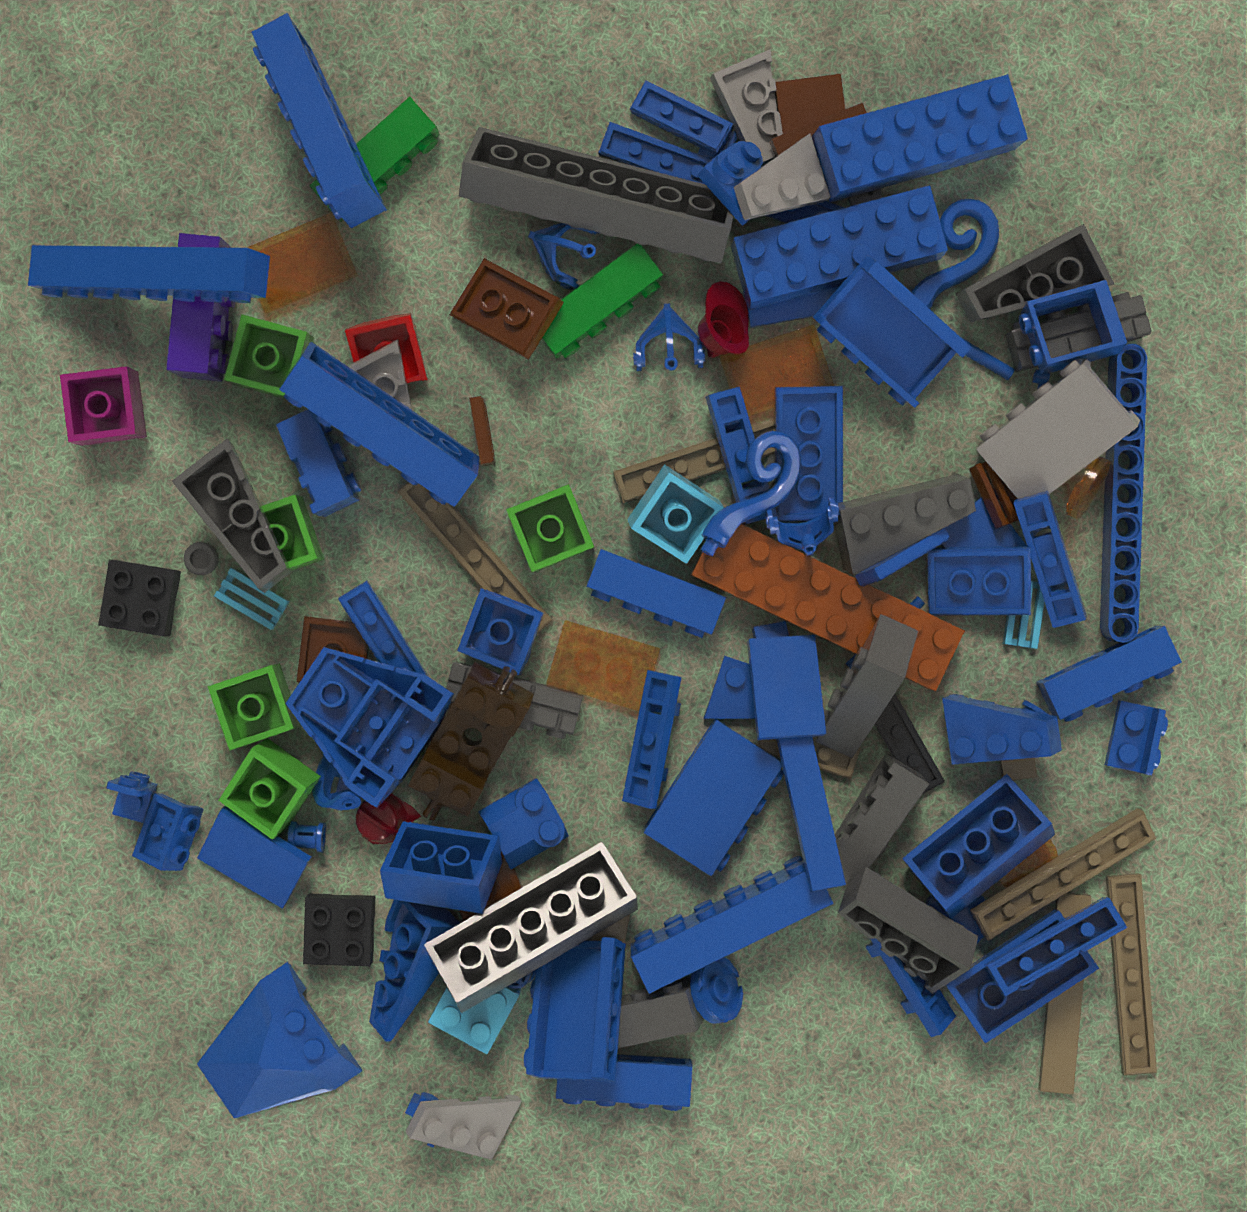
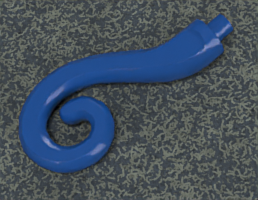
[911,199,999,310]
[701,431,801,557]

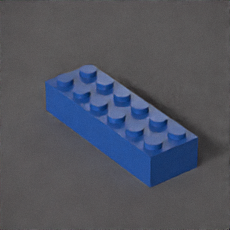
[251,13,387,228]
[811,74,1028,203]
[731,185,948,311]
[279,342,480,507]
[630,856,834,994]

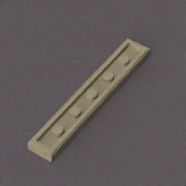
[613,419,775,504]
[397,482,553,633]
[970,808,1156,941]
[1106,873,1157,1076]
[1038,893,1091,1094]

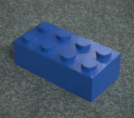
[902,774,1055,919]
[946,910,1099,1043]

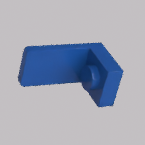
[106,771,157,823]

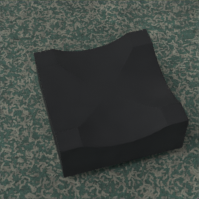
[98,559,181,637]
[303,893,375,967]

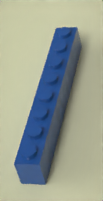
[28,245,270,303]

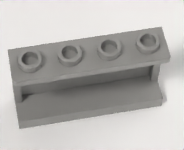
[976,358,1140,499]

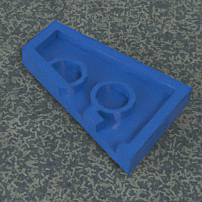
[704,656,755,719]

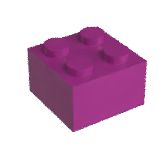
[60,366,147,446]

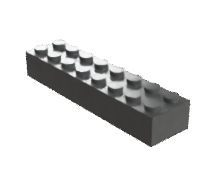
[459,127,734,263]

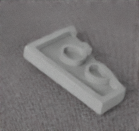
[710,49,783,165]
[734,133,831,220]
[348,340,412,410]
[405,1095,522,1160]

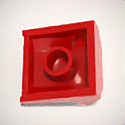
[345,313,428,383]

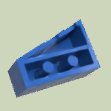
[276,409,362,517]
[942,694,1062,765]

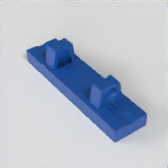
[705,386,777,525]
[1014,491,1087,628]
[622,670,682,809]
[866,938,956,1037]

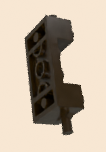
[408,662,534,821]

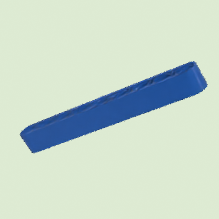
[1100,344,1147,643]

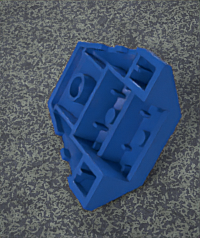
[285,647,454,808]
[197,962,362,1118]

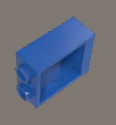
[1019,280,1127,375]

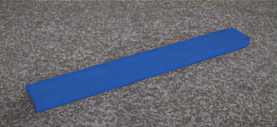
[598,122,844,223]
[752,621,846,892]

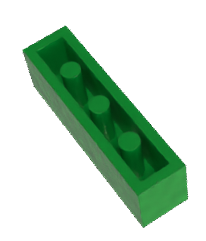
[309,96,440,222]
[542,244,663,359]

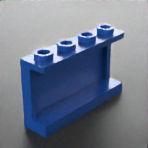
[813,255,972,408]
[643,719,784,876]
[524,937,626,1082]

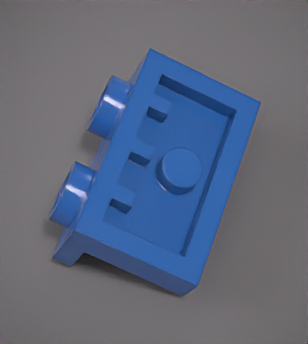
[1104,700,1168,776]
[132,793,204,871]

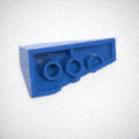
[369,900,460,1042]

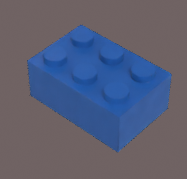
[380,821,502,914]

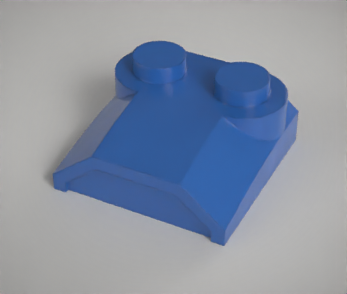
[697,141,763,226]
[457,588,544,676]
[478,778,569,870]

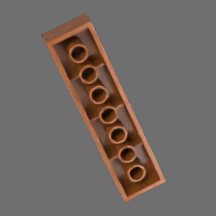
[691,524,965,692]

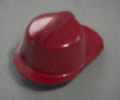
[698,281,749,358]
[356,793,421,844]

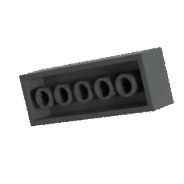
[424,842,638,1013]

